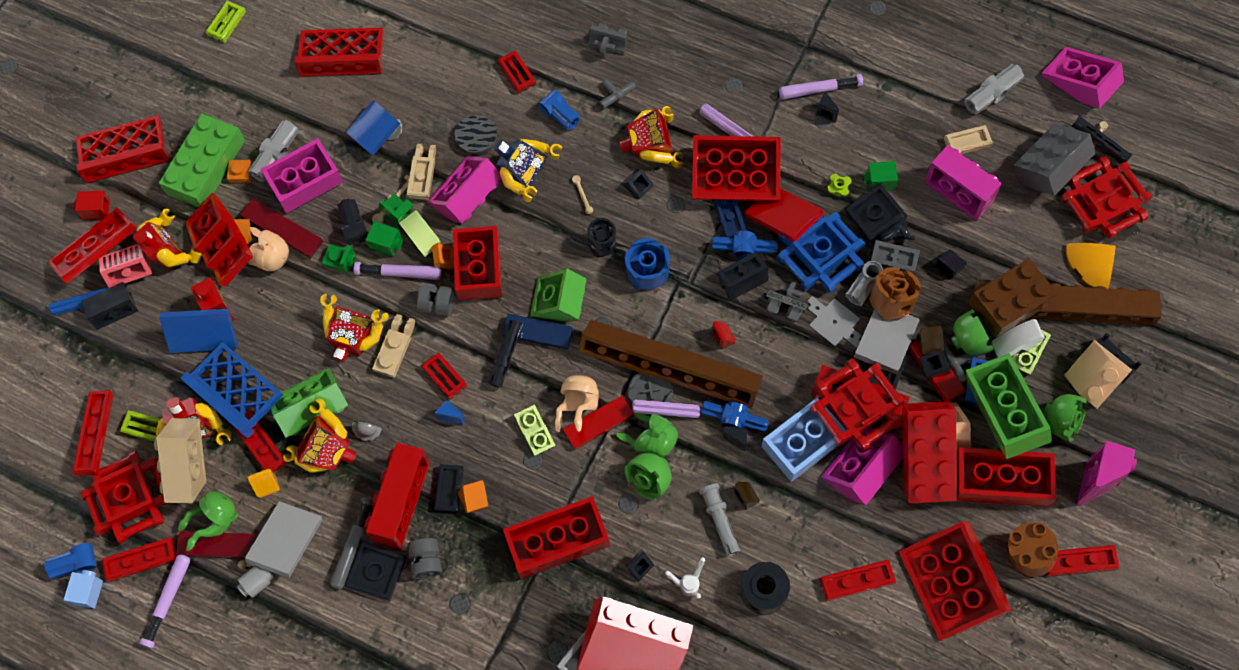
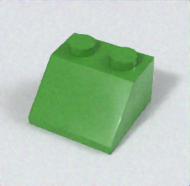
[530,268,586,323]

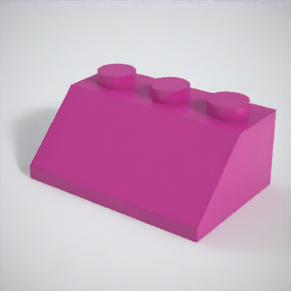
[426,156,501,223]
[821,427,903,506]
[1076,441,1137,506]

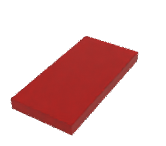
[47,208,137,284]

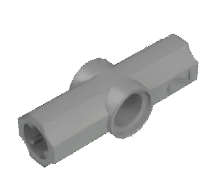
[964,64,1024,115]
[248,120,299,182]

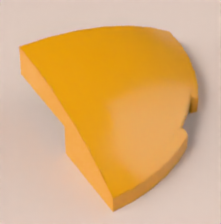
[1066,243,1115,289]

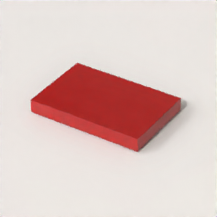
[745,188,824,243]

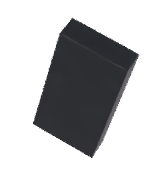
[434,464,464,513]

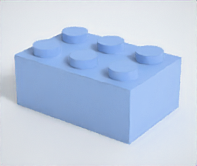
[762,397,846,482]

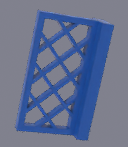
[181,342,283,438]

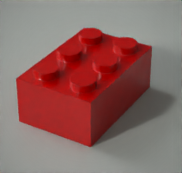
[453,226,503,301]

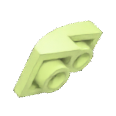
[399,210,442,256]
[1013,330,1051,375]
[514,405,555,456]

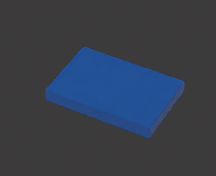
[159,309,238,353]

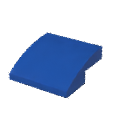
[346,100,401,155]

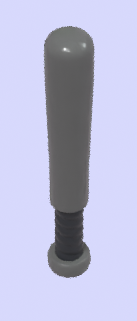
[330,497,373,590]

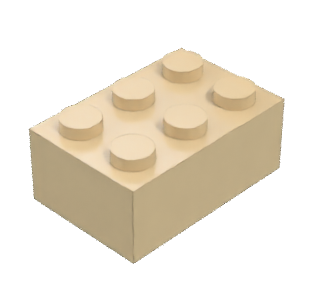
[154,418,206,503]

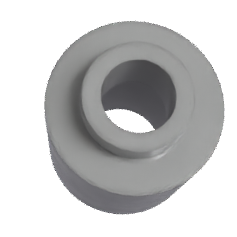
[237,566,274,598]

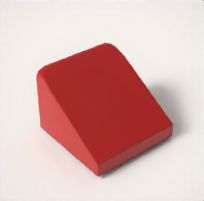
[712,321,736,349]

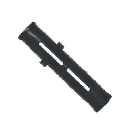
[1071,115,1133,164]
[488,319,523,388]

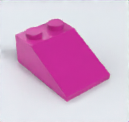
[1042,47,1124,109]

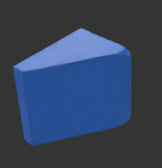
[435,401,465,425]

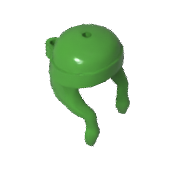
[616,409,678,458]
[178,491,239,551]

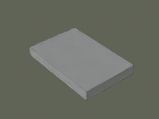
[854,309,920,375]
[245,501,322,578]

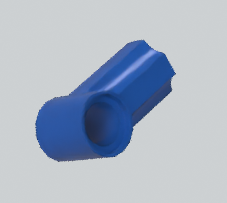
[538,89,581,131]
[44,543,97,580]

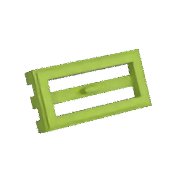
[206,0,246,43]
[120,410,160,442]

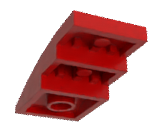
[185,193,253,287]

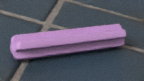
[699,104,752,136]
[632,400,700,418]

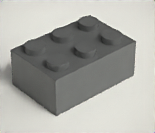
[1014,123,1095,196]

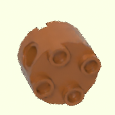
[869,267,921,321]
[1008,522,1058,577]

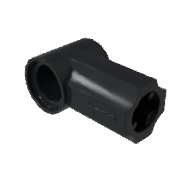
[337,198,368,244]

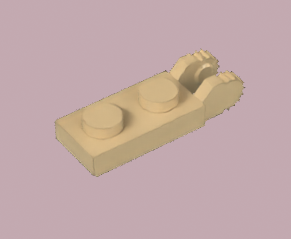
[407,144,436,200]
[372,314,415,378]

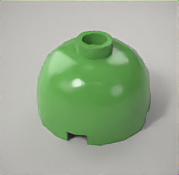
[951,309,994,356]
[1044,394,1087,442]
[624,453,672,500]

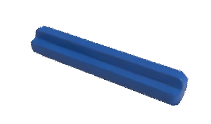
[49,287,109,316]

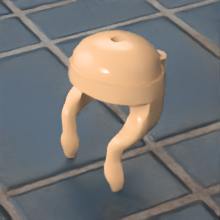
[248,227,289,271]
[555,375,599,433]

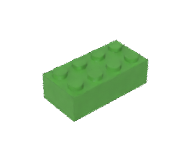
[159,113,245,207]
[966,353,1051,459]

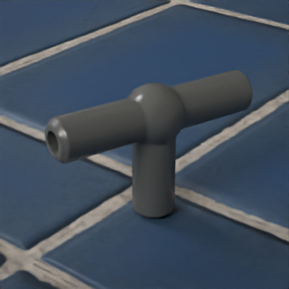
[599,79,636,109]
[944,342,975,384]

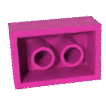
[261,138,343,213]
[925,145,1002,221]

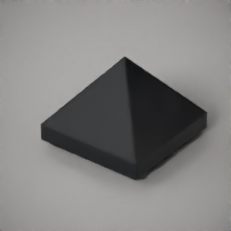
[625,549,654,582]

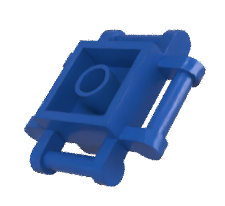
[776,212,866,293]

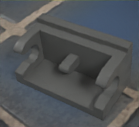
[870,240,920,273]

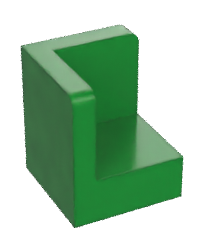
[379,194,414,226]

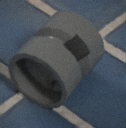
[417,283,455,316]
[407,538,442,579]

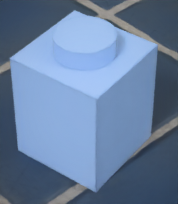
[64,570,103,609]

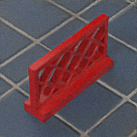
[295,27,384,77]
[76,115,169,184]

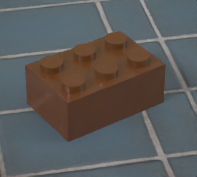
[969,258,1058,338]

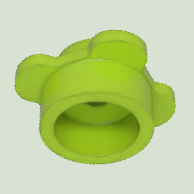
[828,174,851,196]

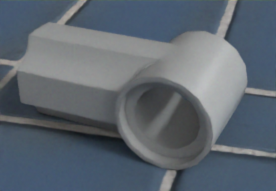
[845,261,883,307]

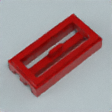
[498,50,537,94]
[421,352,467,400]

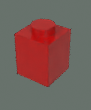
[73,190,111,220]

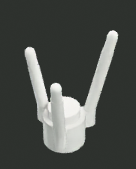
[665,558,705,599]

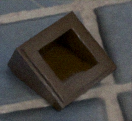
[916,326,944,356]
[734,482,760,510]

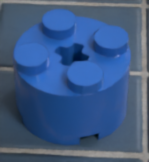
[625,238,670,290]

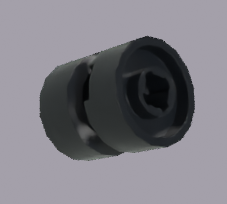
[587,218,617,257]

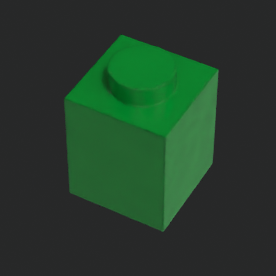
[864,161,898,192]
[366,221,403,257]

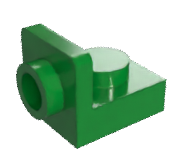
[322,244,356,274]

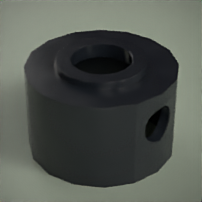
[740,562,790,615]

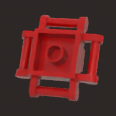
[1061,156,1153,239]
[810,358,906,451]
[80,450,170,544]

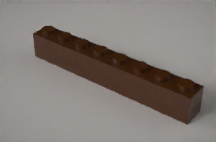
[972,280,1162,325]
[579,320,763,409]

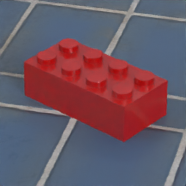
[902,401,957,503]
[365,442,430,550]
[957,447,1056,507]
[503,496,610,579]

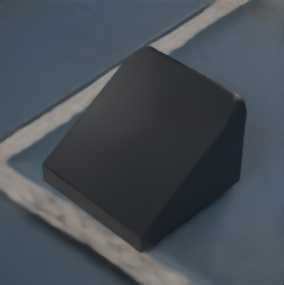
[817,93,840,123]
[621,169,654,199]
[936,249,967,279]
[920,349,952,379]
[723,426,747,451]

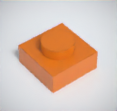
[227,160,252,183]
[432,243,454,270]

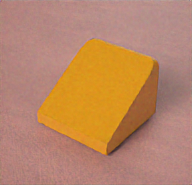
[248,469,280,498]

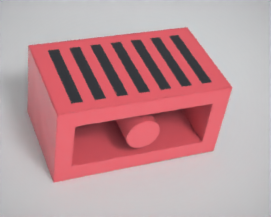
[99,244,152,288]

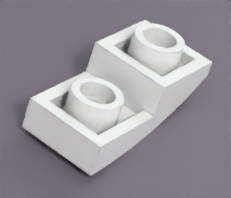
[992,319,1044,358]

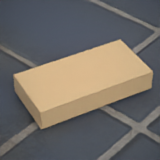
[944,125,993,154]

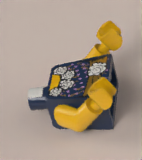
[494,139,562,202]

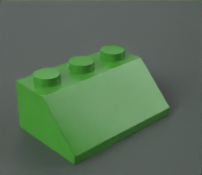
[268,368,348,438]

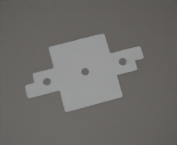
[808,296,861,348]

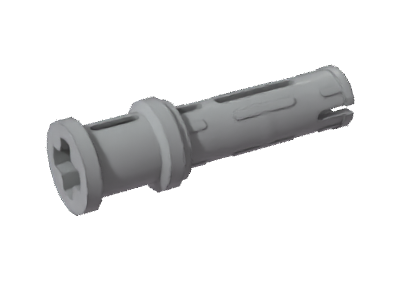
[699,484,741,557]

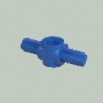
[712,231,778,259]
[701,401,769,432]

